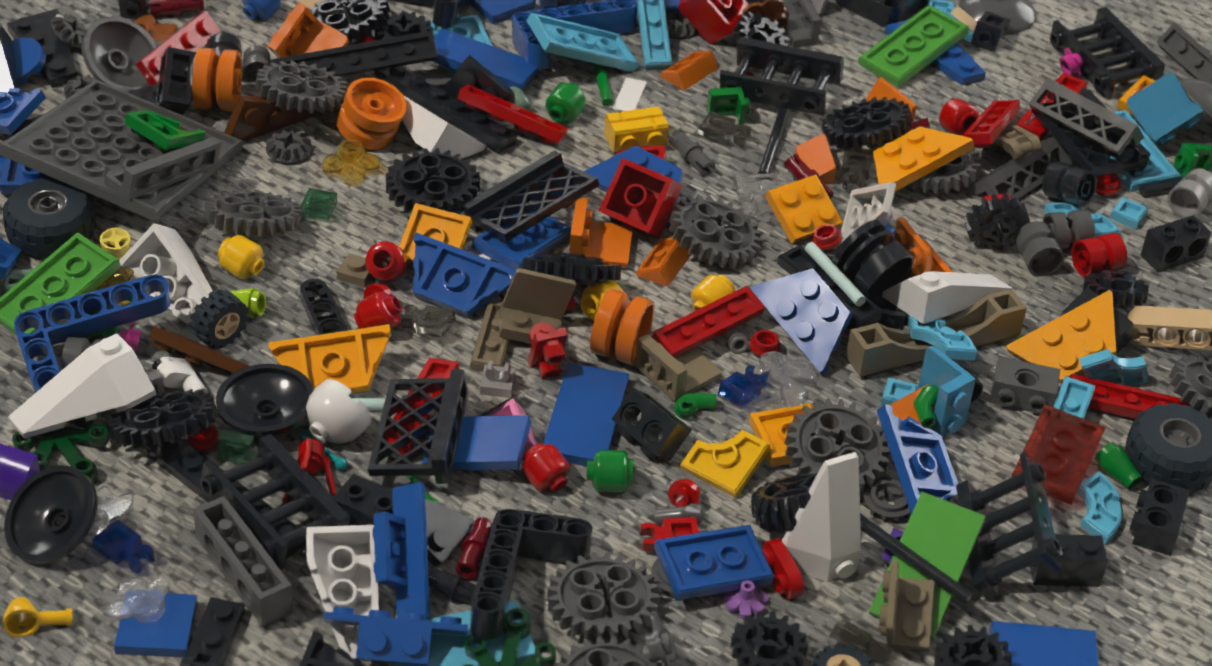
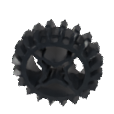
[751,472,818,532]

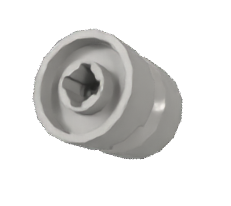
[1168,168,1212,218]

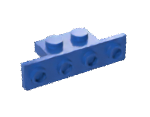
[372,482,430,619]
[324,607,468,666]

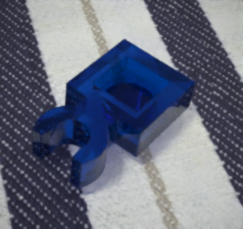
[718,365,769,406]
[92,520,155,573]

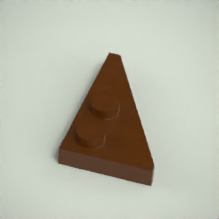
[224,95,323,142]
[148,324,250,373]

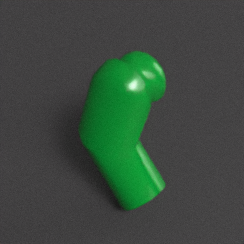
[913,385,939,428]
[674,392,716,418]

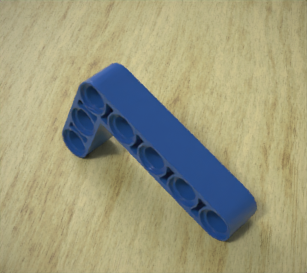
[512,0,637,70]
[14,274,171,393]

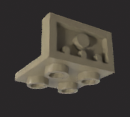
[499,268,576,344]
[635,334,722,402]
[880,561,935,651]

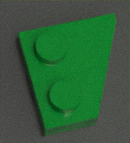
[124,110,206,151]

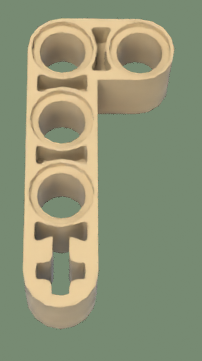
[1127,306,1212,350]

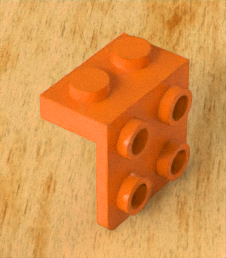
[267,2,349,58]
[894,217,952,278]

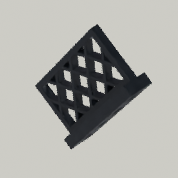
[1031,90,1151,178]
[463,150,600,242]
[368,369,469,484]

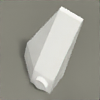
[402,96,486,159]
[838,182,896,246]
[118,223,212,325]
[882,271,1012,324]
[8,333,157,439]
[782,452,861,581]
[306,525,379,661]

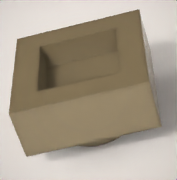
[337,253,372,287]

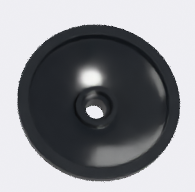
[216,364,314,437]
[4,465,98,564]

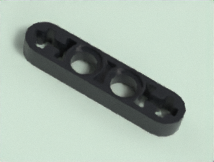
[300,279,348,335]

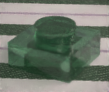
[300,188,338,220]
[218,429,256,465]

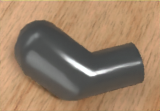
[654,503,704,526]

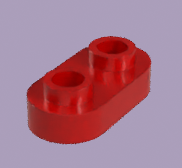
[762,538,804,600]

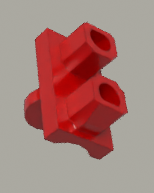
[527,323,568,379]

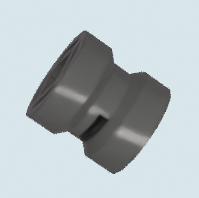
[243,45,271,83]

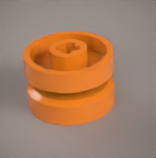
[192,48,242,112]
[336,78,407,150]
[590,288,655,366]

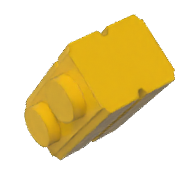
[604,106,669,153]

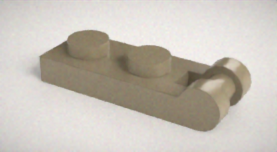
[993,124,1042,160]

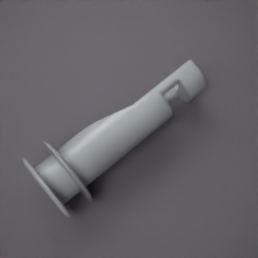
[725,328,749,354]

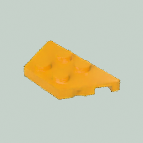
[873,127,974,191]
[1006,290,1117,384]
[268,324,391,394]

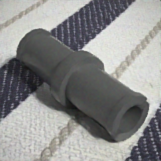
[669,129,716,177]

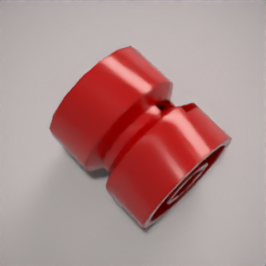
[1071,232,1127,278]

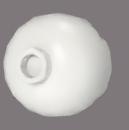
[306,379,372,444]

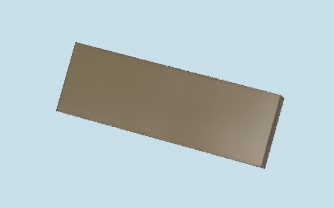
[470,301,511,372]

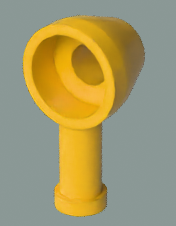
[3,597,72,637]

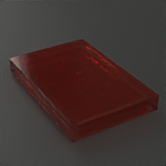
[1011,404,1106,505]

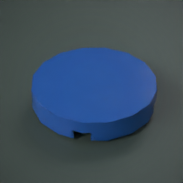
[12,38,46,85]

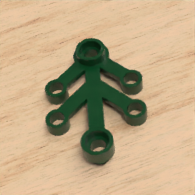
[12,417,109,484]
[463,608,556,666]

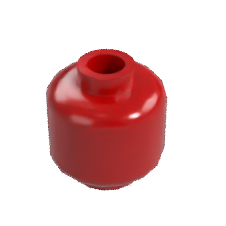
[939,98,980,136]
[365,241,408,282]
[354,291,402,330]
[522,443,571,492]

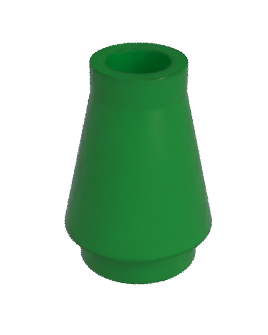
[1094,442,1142,490]

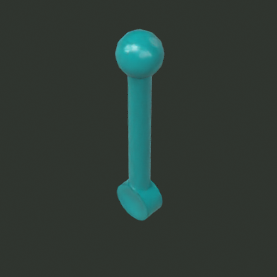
[299,429,348,471]

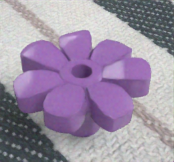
[723,581,768,620]

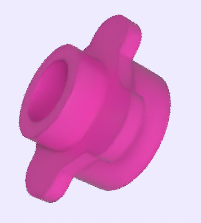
[1059,48,1083,78]
[120,322,141,352]

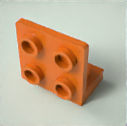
[569,197,633,268]

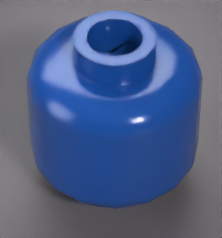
[242,0,281,21]

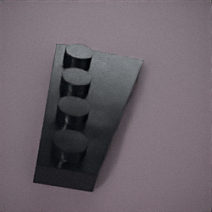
[7,8,77,88]

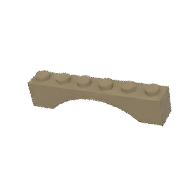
[846,289,1027,377]

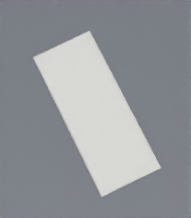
[613,77,647,111]

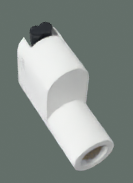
[152,357,208,394]

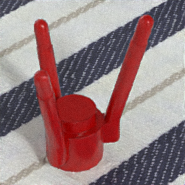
[280,438,337,506]

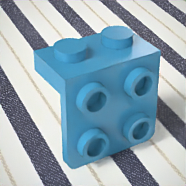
[1127,73,1203,145]
[918,346,976,437]

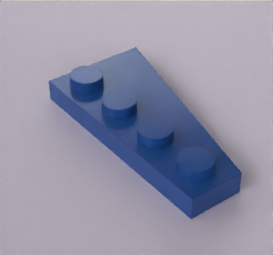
[0,88,46,135]

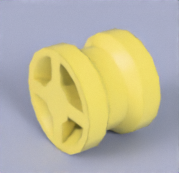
[100,228,131,260]

